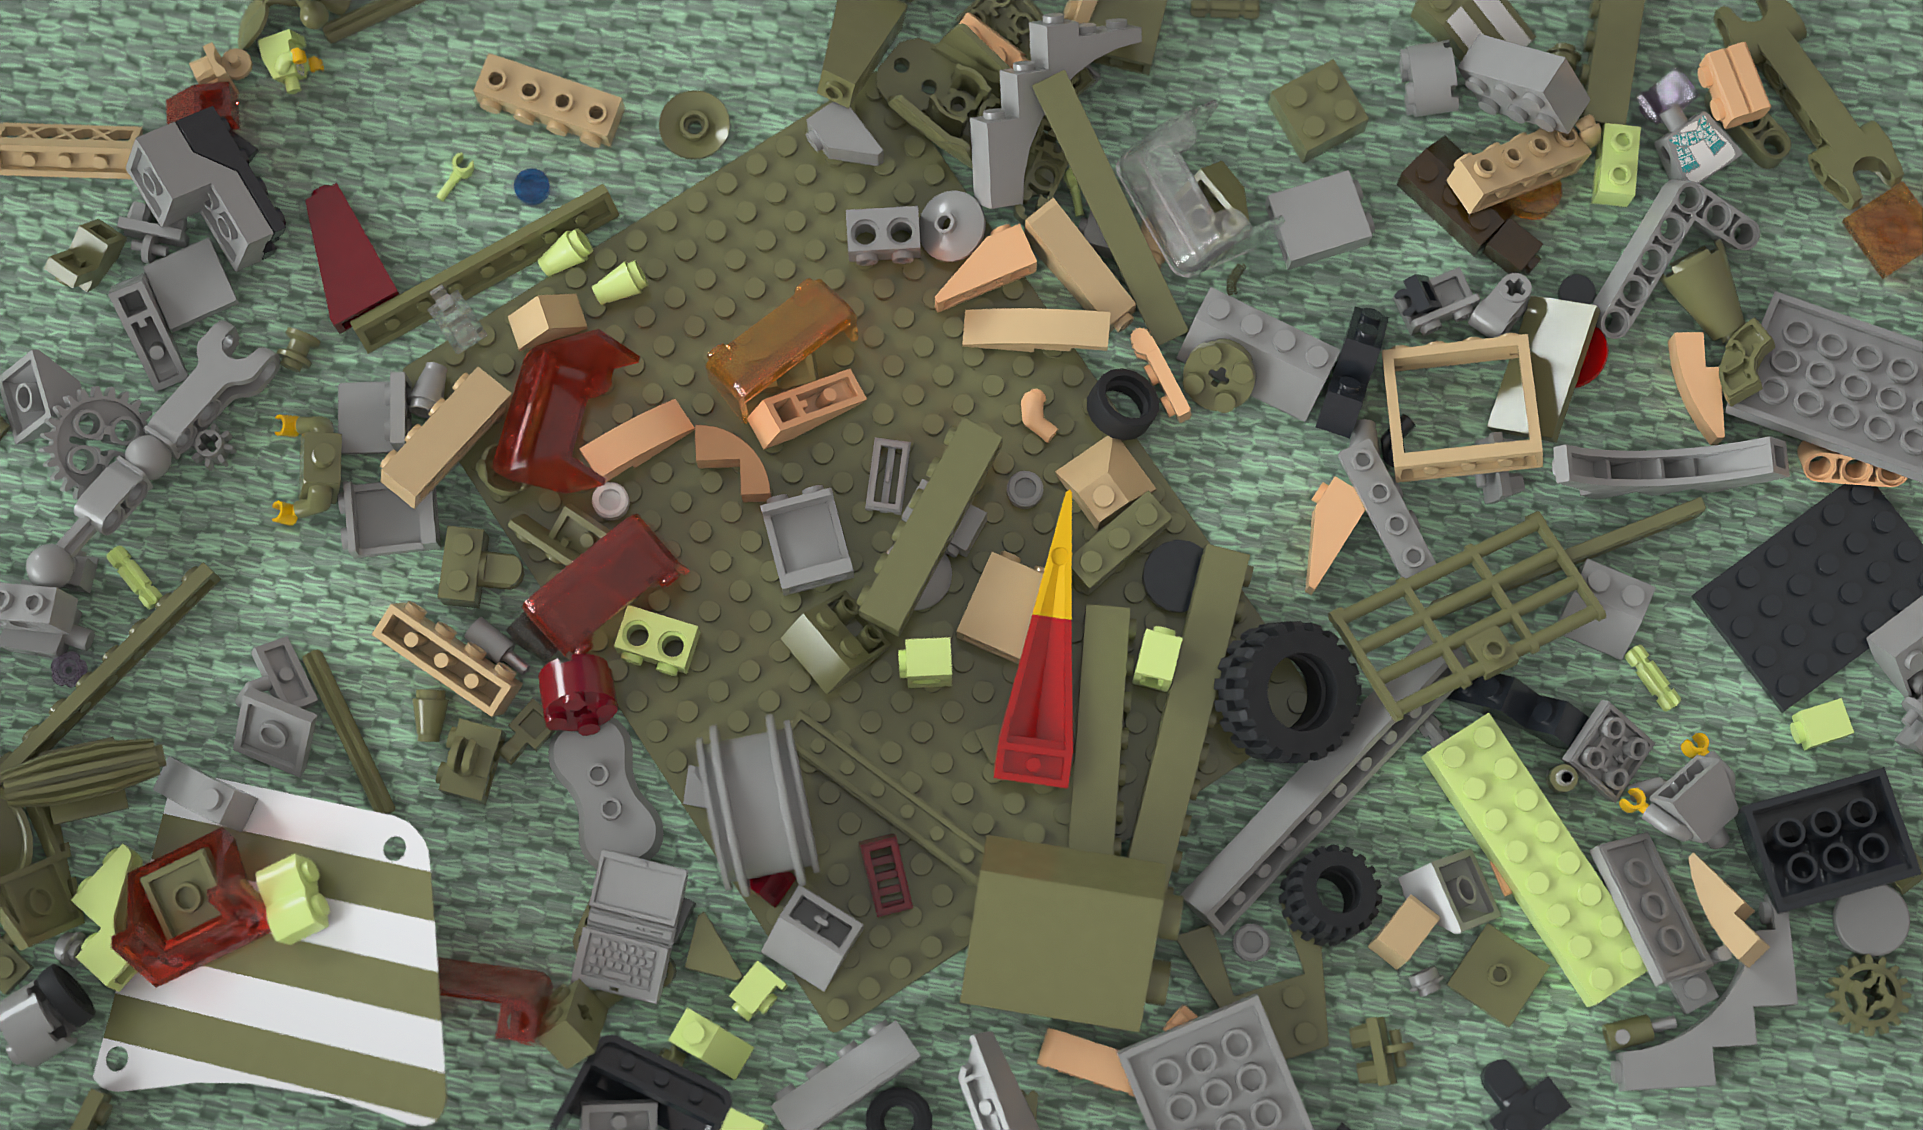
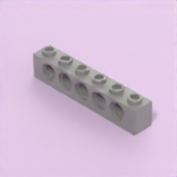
[0,582,78,635]

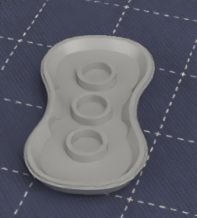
[548,717,664,869]

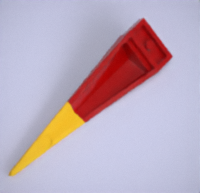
[993,489,1073,788]

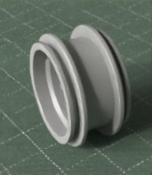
[696,714,820,897]

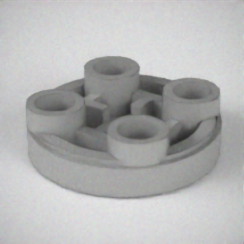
[1833,885,1910,957]

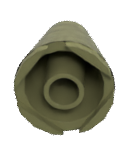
[1659,239,1745,344]

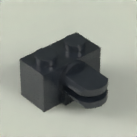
[1480,1059,1571,1130]

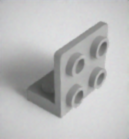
[338,372,412,455]

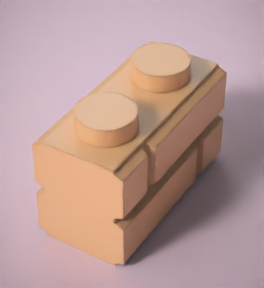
[1697,42,1771,129]

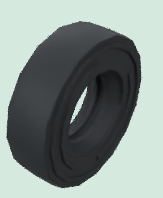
[37,964,96,1027]
[865,1087,932,1130]

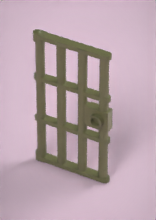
[1328,511,1607,722]

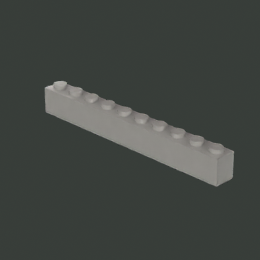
[1181,634,1470,936]

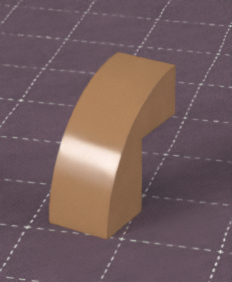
[695,425,772,502]

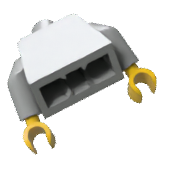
[1619,733,1739,849]

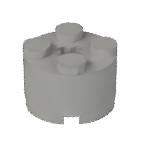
[1399,40,1459,117]
[0,979,78,1068]

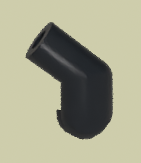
[1380,414,1416,467]

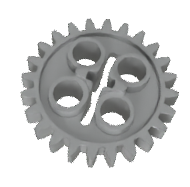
[39,386,152,500]

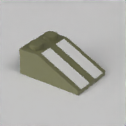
[1410,0,1536,61]

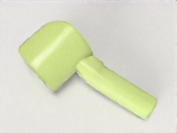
[436,153,474,201]
[1064,168,1084,217]

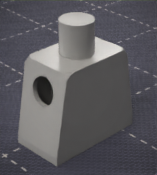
[0,579,95,660]

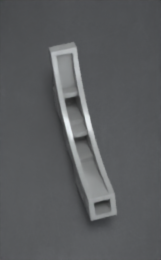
[970,13,1142,209]
[1552,436,1790,499]

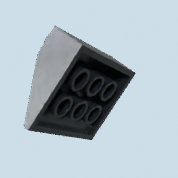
[1734,767,1922,915]

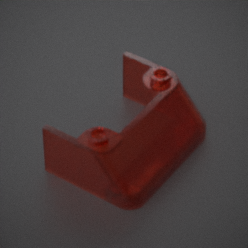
[493,329,640,494]
[522,513,690,661]

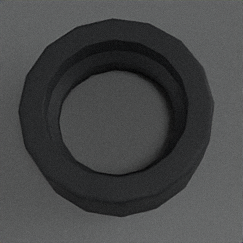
[1087,368,1159,441]

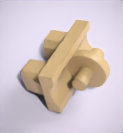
[189,42,253,98]

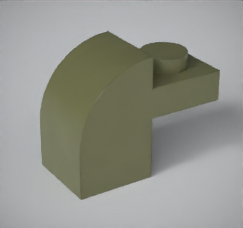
[44,219,127,292]

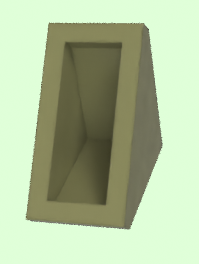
[685,912,744,982]

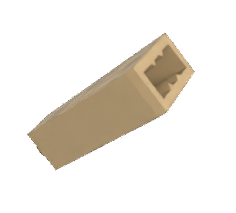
[1024,198,1136,333]

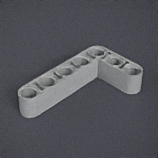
[1592,179,1760,339]

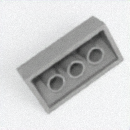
[1176,287,1341,422]
[771,1019,922,1130]

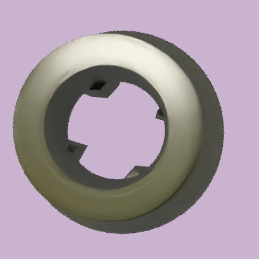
[412,689,449,742]

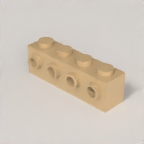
[473,53,625,148]
[1446,126,1592,214]
[380,367,512,509]
[371,601,523,717]

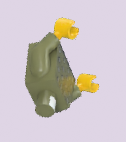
[272,414,342,526]

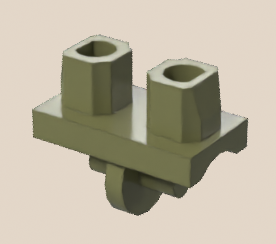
[1349,1017,1415,1086]

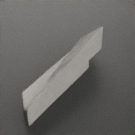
[958,1031,1040,1130]

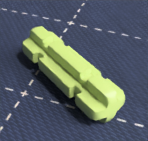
[106,545,162,609]
[1625,644,1681,712]

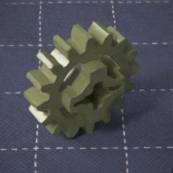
[1825,954,1911,1037]

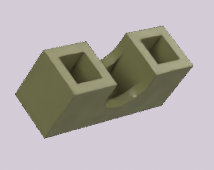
[1072,490,1173,596]

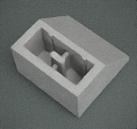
[1866,595,1923,700]
[761,885,864,992]

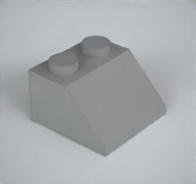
[1557,558,1656,660]

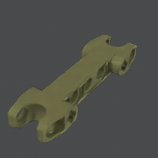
[1713,0,1904,210]

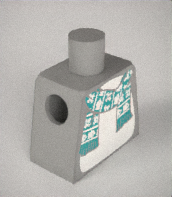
[1655,103,1743,194]

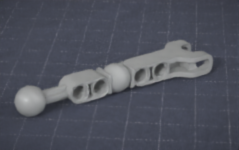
[26,320,280,589]

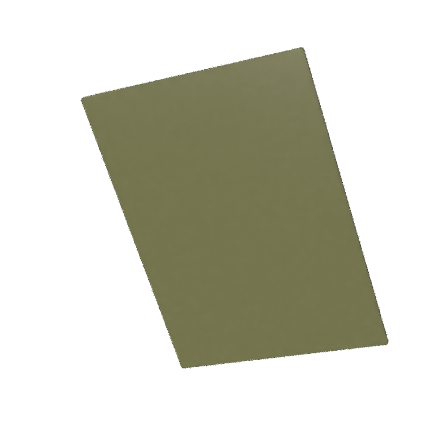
[402,71,1307,1033]

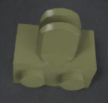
[437,526,525,609]
[436,718,507,805]

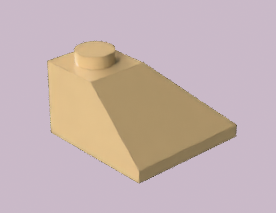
[1055,436,1156,531]

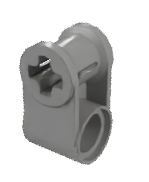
[1468,273,1532,338]

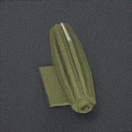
[1,737,167,825]

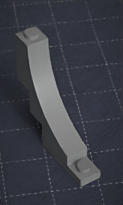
[1610,894,1798,1092]

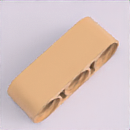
[1797,441,1907,487]
[1036,1028,1135,1097]

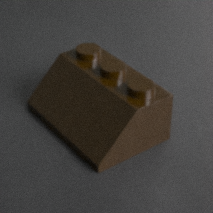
[1396,135,1523,257]

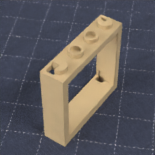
[1382,333,1543,483]

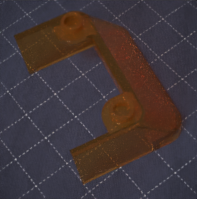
[705,278,859,425]

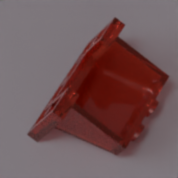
[111,827,271,988]

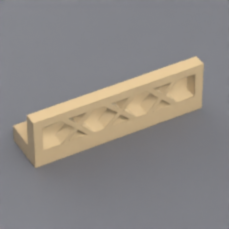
[0,123,143,179]

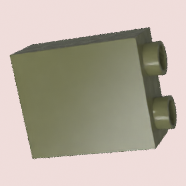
[960,835,1184,1032]

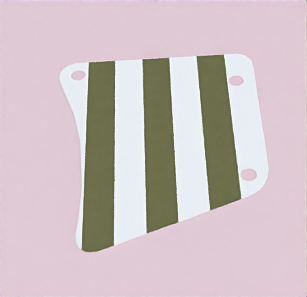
[93,778,447,1126]

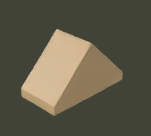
[508,294,588,351]
[1367,894,1441,970]

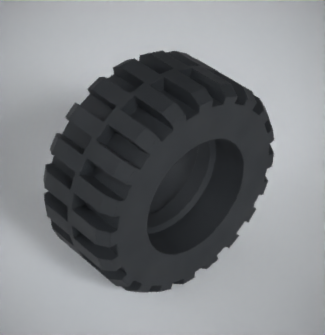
[1214,621,1362,763]

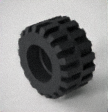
[1279,844,1382,946]

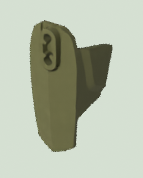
[876,23,1062,197]

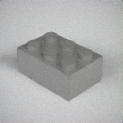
[1457,34,1591,134]

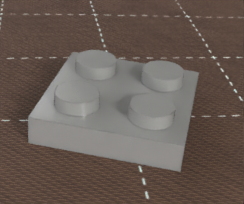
[233,687,317,777]

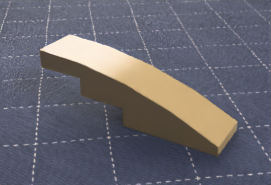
[962,308,1111,352]

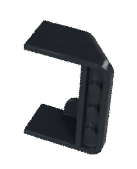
[549,1035,732,1130]

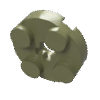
[1183,339,1256,413]

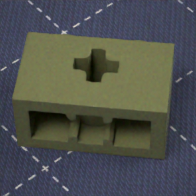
[537,978,609,1070]

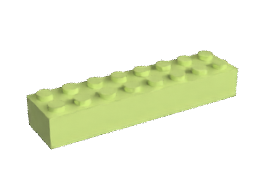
[1421,713,1647,1007]

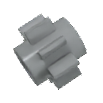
[191,423,237,471]

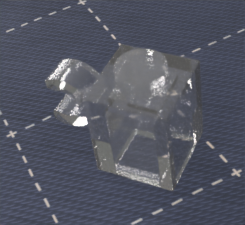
[427,284,488,355]

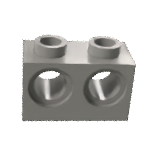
[846,206,921,266]

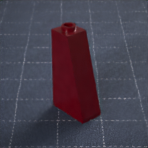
[305,183,400,334]

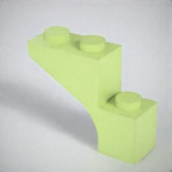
[71,844,145,992]

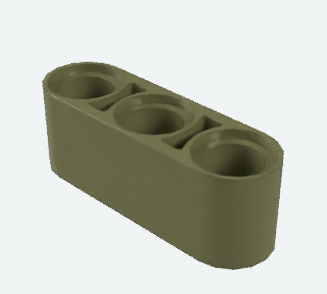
[1704,90,1791,169]

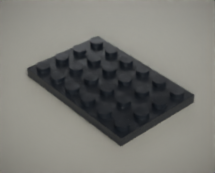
[1691,484,1923,713]

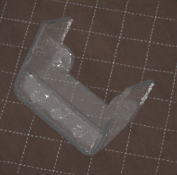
[1116,99,1285,277]

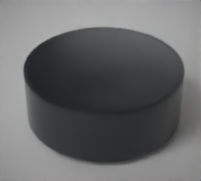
[1558,274,1595,304]

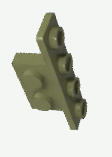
[507,503,642,606]

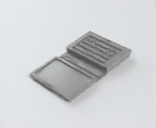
[571,849,688,1004]

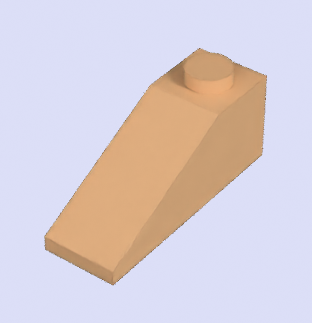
[935,224,1037,313]
[747,369,867,450]
[1305,476,1365,596]

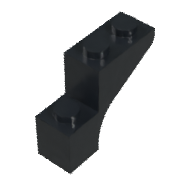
[1316,306,1389,439]
[1446,674,1589,750]

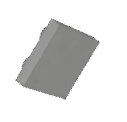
[143,237,239,333]
[1561,700,1655,803]

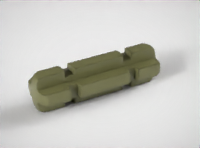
[1190,0,1260,19]

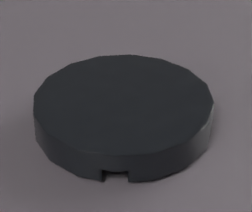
[1142,539,1204,613]

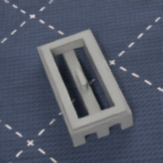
[865,438,911,515]

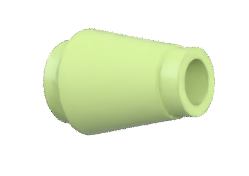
[538,228,593,277]
[592,260,648,305]

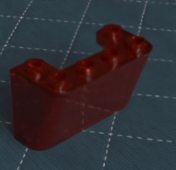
[437,957,553,1048]

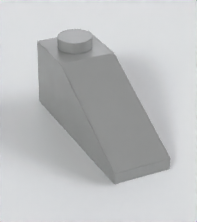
[108,272,189,392]
[153,756,258,832]

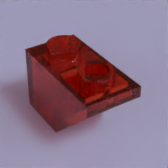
[166,81,240,130]

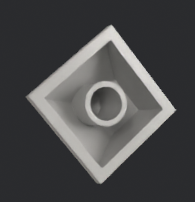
[0,349,88,445]
[1398,848,1501,934]

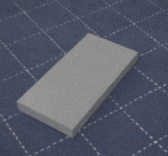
[1590,832,1714,987]

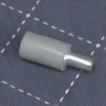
[464,617,530,675]

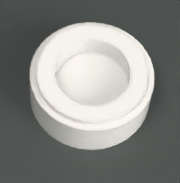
[592,482,630,520]

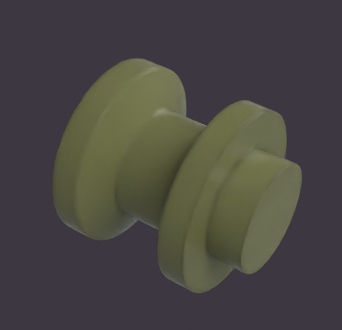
[276,327,321,372]

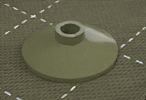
[659,90,730,160]

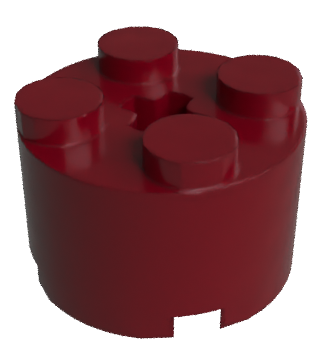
[538,654,618,736]

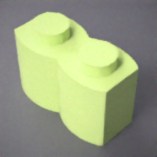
[256,854,330,945]

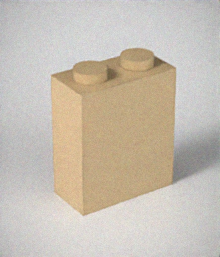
[956,551,1045,664]

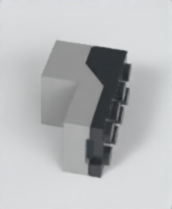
[126,106,286,272]

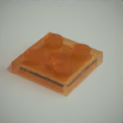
[1842,181,1923,279]

